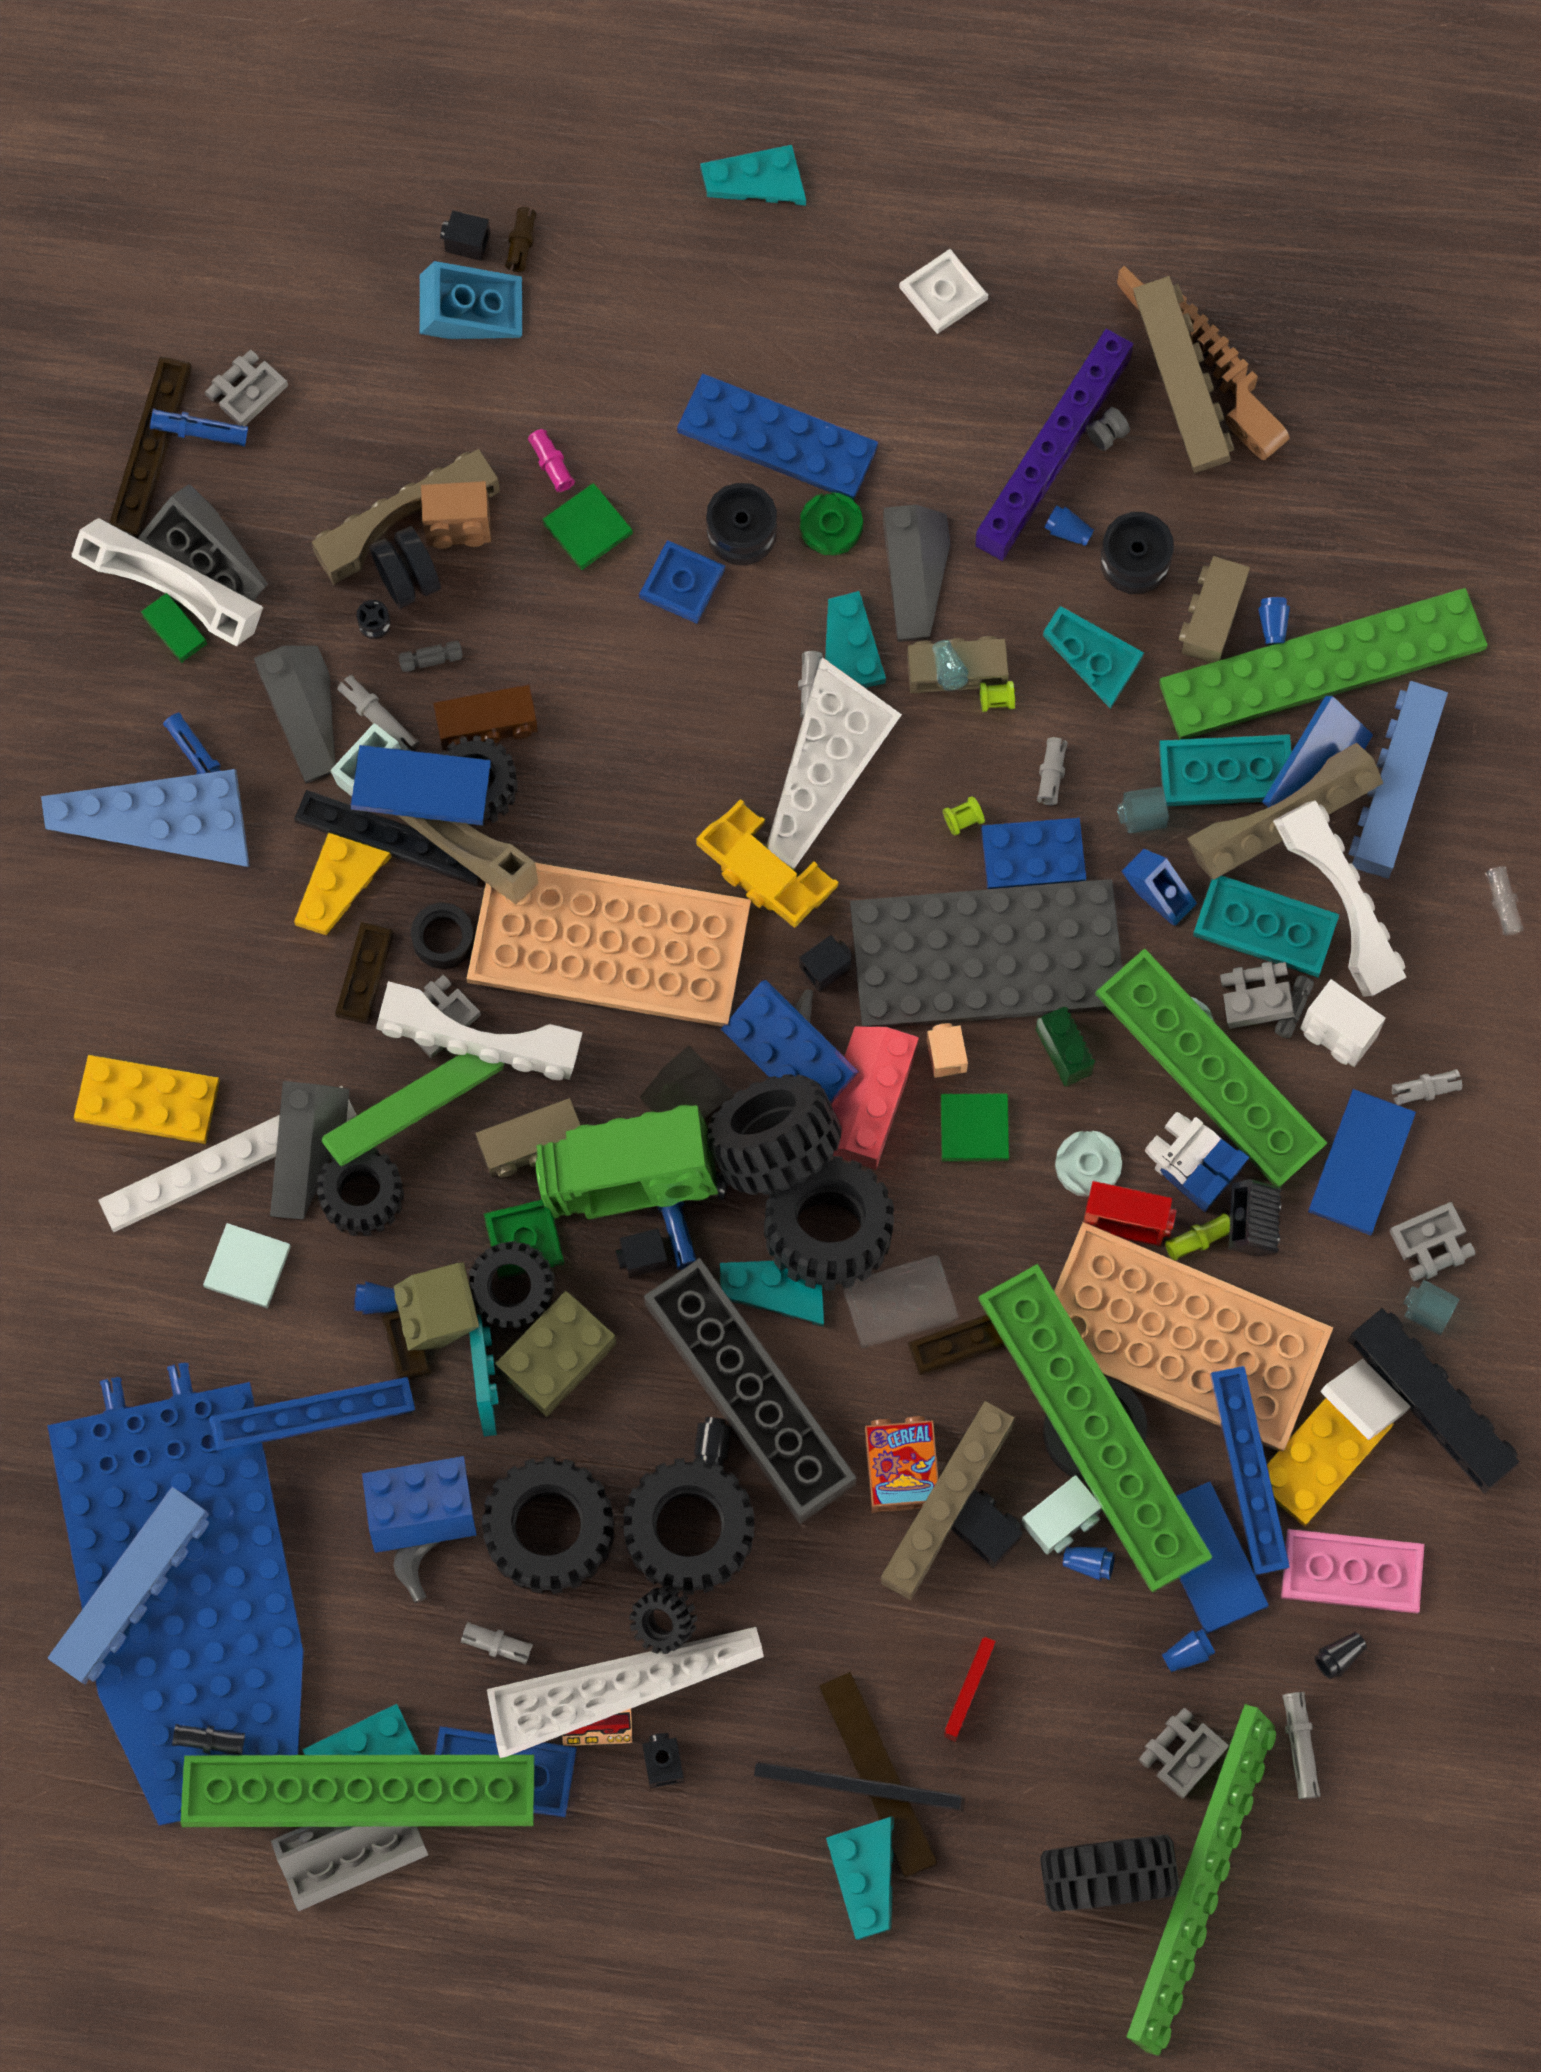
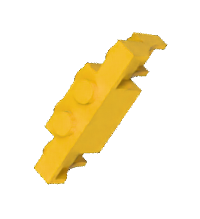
[696,799,839,928]

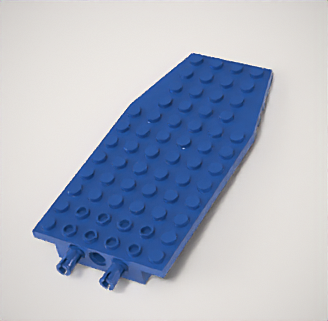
[47,1363,304,1826]

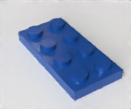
[721,980,859,1104]

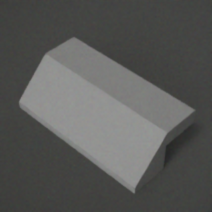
[271,1826,428,1911]

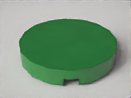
[800,492,863,555]

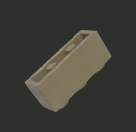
[1178,556,1250,663]
[907,636,1009,693]
[476,1098,581,1178]

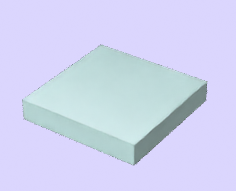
[203,1223,291,1309]

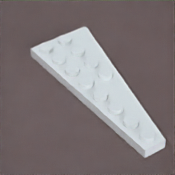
[487,1627,764,1758]

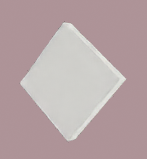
[899,249,988,334]
[1321,1359,1411,1440]

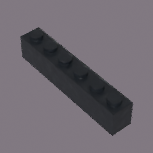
[1348,1308,1519,1494]

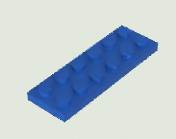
[677,373,878,501]

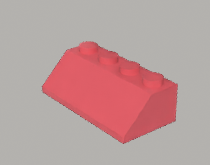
[831,1026,919,1170]

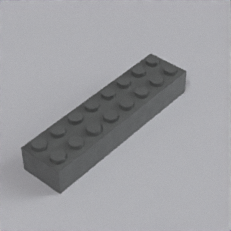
[644,1258,856,1524]

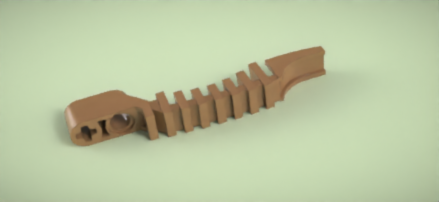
[1117,266,1290,460]

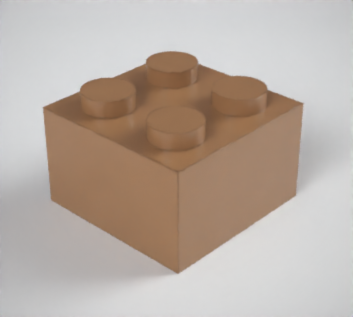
[421,481,491,549]

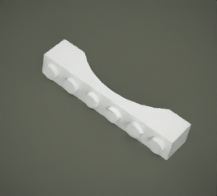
[71,518,263,646]
[1273,800,1406,997]
[376,981,582,1080]

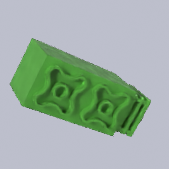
[536,1105,719,1219]

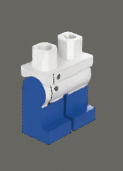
[1145,1112,1249,1212]

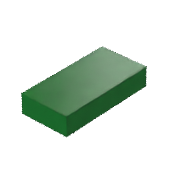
[141,593,207,663]

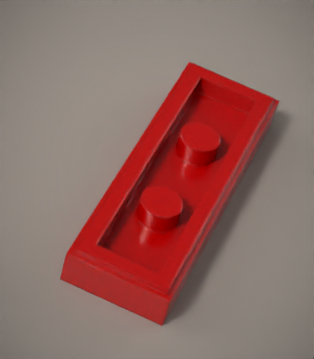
[944,1637,996,1742]

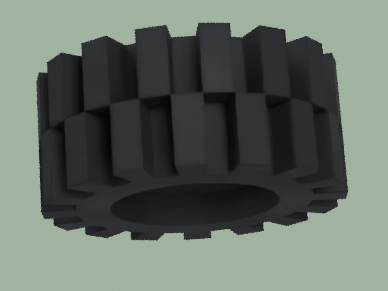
[629,1586,697,1654]

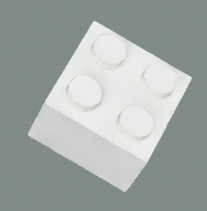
[1300,979,1385,1067]

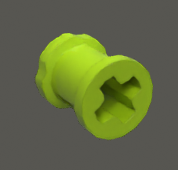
[980,681,1015,712]
[943,796,985,836]

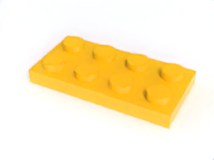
[74,1055,220,1144]
[1267,1398,1394,1527]

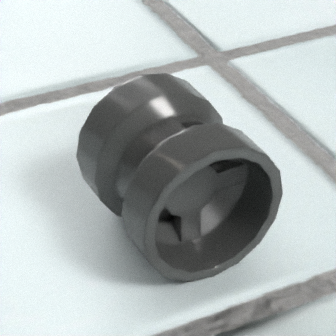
[1085,407,1130,451]

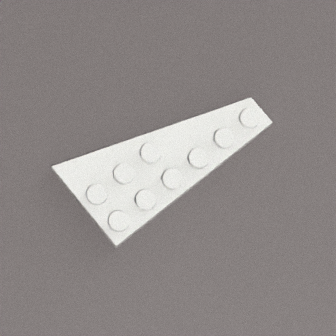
[766,657,902,870]

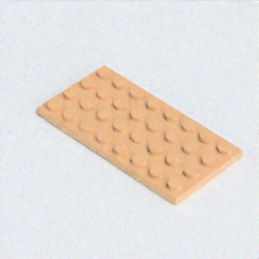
[467,863,751,1027]
[1054,1222,1333,1451]

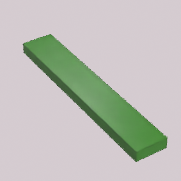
[322,1053,505,1167]

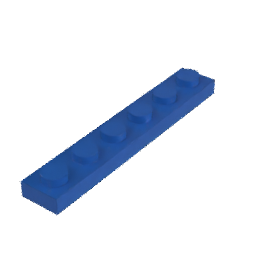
[1210,1366,1290,1575]
[209,1377,415,1452]

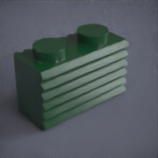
[1035,1006,1095,1087]

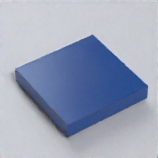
[639,540,725,624]

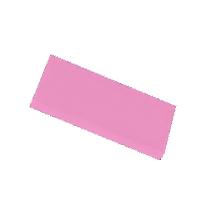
[1281,1529,1424,1614]

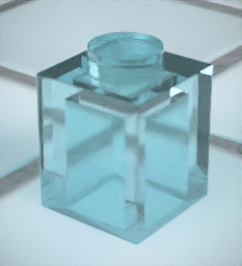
[1118,786,1169,834]
[1403,1280,1460,1335]

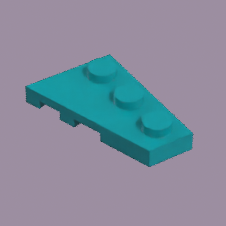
[1043,606,1144,709]
[469,1314,499,1437]

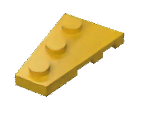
[294,833,391,935]

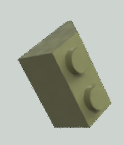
[393,1262,479,1351]

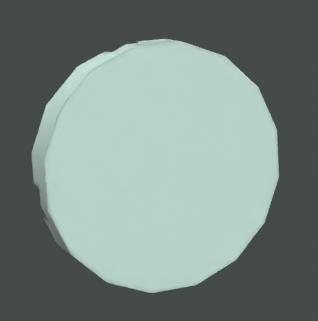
[1055,1131,1122,1197]

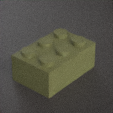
[495,1291,616,1418]

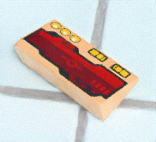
[562,1708,632,1746]

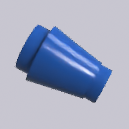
[1044,505,1094,546]
[1258,597,1290,646]
[354,1281,399,1315]
[1063,1546,1115,1581]
[1162,1629,1216,1673]

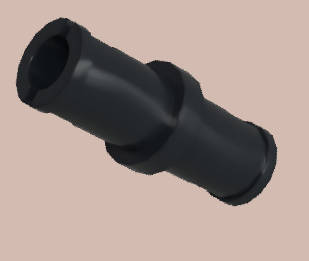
[172,1723,245,1755]

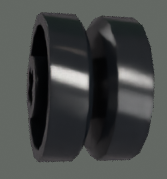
[706,483,777,566]
[1100,512,1174,594]
[369,526,441,609]

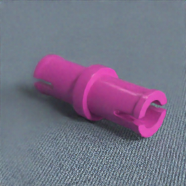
[528,429,575,492]

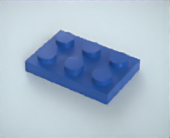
[981,818,1086,889]

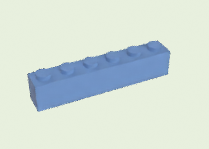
[1348,681,1448,879]
[48,1487,209,1685]

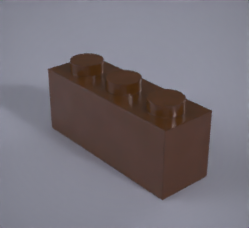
[433,684,538,750]

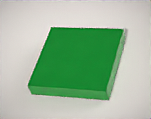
[542,483,633,571]
[941,1094,1009,1161]
[484,1200,564,1280]

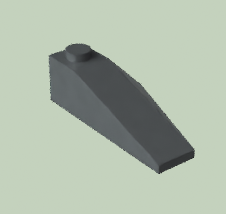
[138,484,268,602]
[883,505,950,642]
[254,646,336,784]
[270,1081,350,1219]

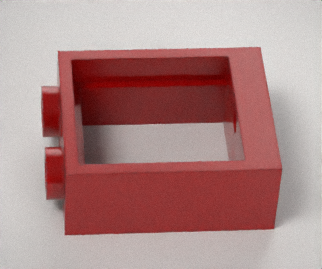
[1083,1181,1177,1246]

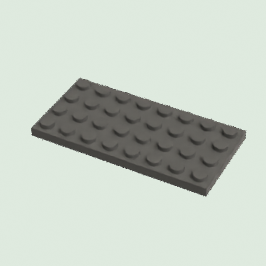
[850,879,1122,1028]

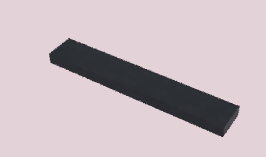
[294,790,481,887]
[754,1762,965,1812]

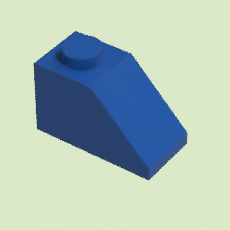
[1122,849,1197,926]

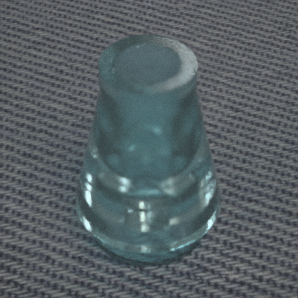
[932,640,969,691]

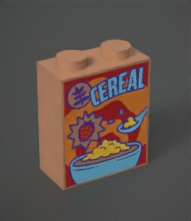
[864,1416,938,1513]

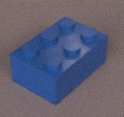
[362,1456,477,1553]

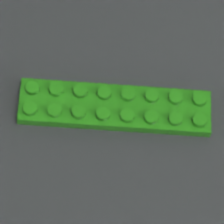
[1095,948,1327,1187]

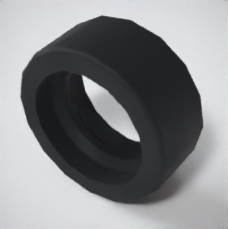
[410,902,475,969]

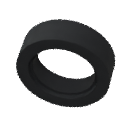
[1043,1377,1147,1482]

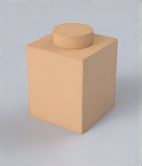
[927,1023,968,1078]

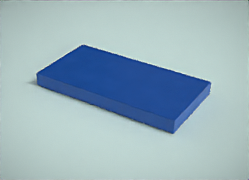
[1262,696,1373,808]
[351,745,491,825]
[1308,1089,1416,1236]
[1176,1481,1269,1635]
[435,1726,577,1818]

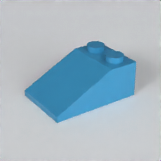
[419,261,522,339]

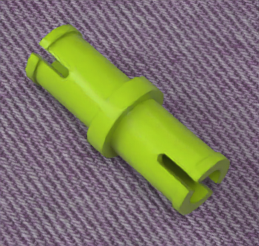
[1165,1213,1230,1261]

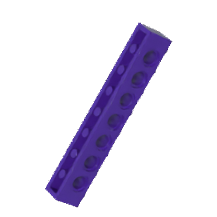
[975,329,1134,561]

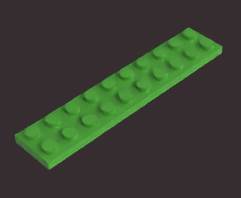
[1159,588,1487,740]
[978,1264,1212,1593]
[1127,1704,1276,2056]
[181,1755,535,1827]

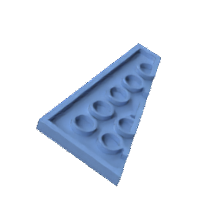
[41,769,250,867]

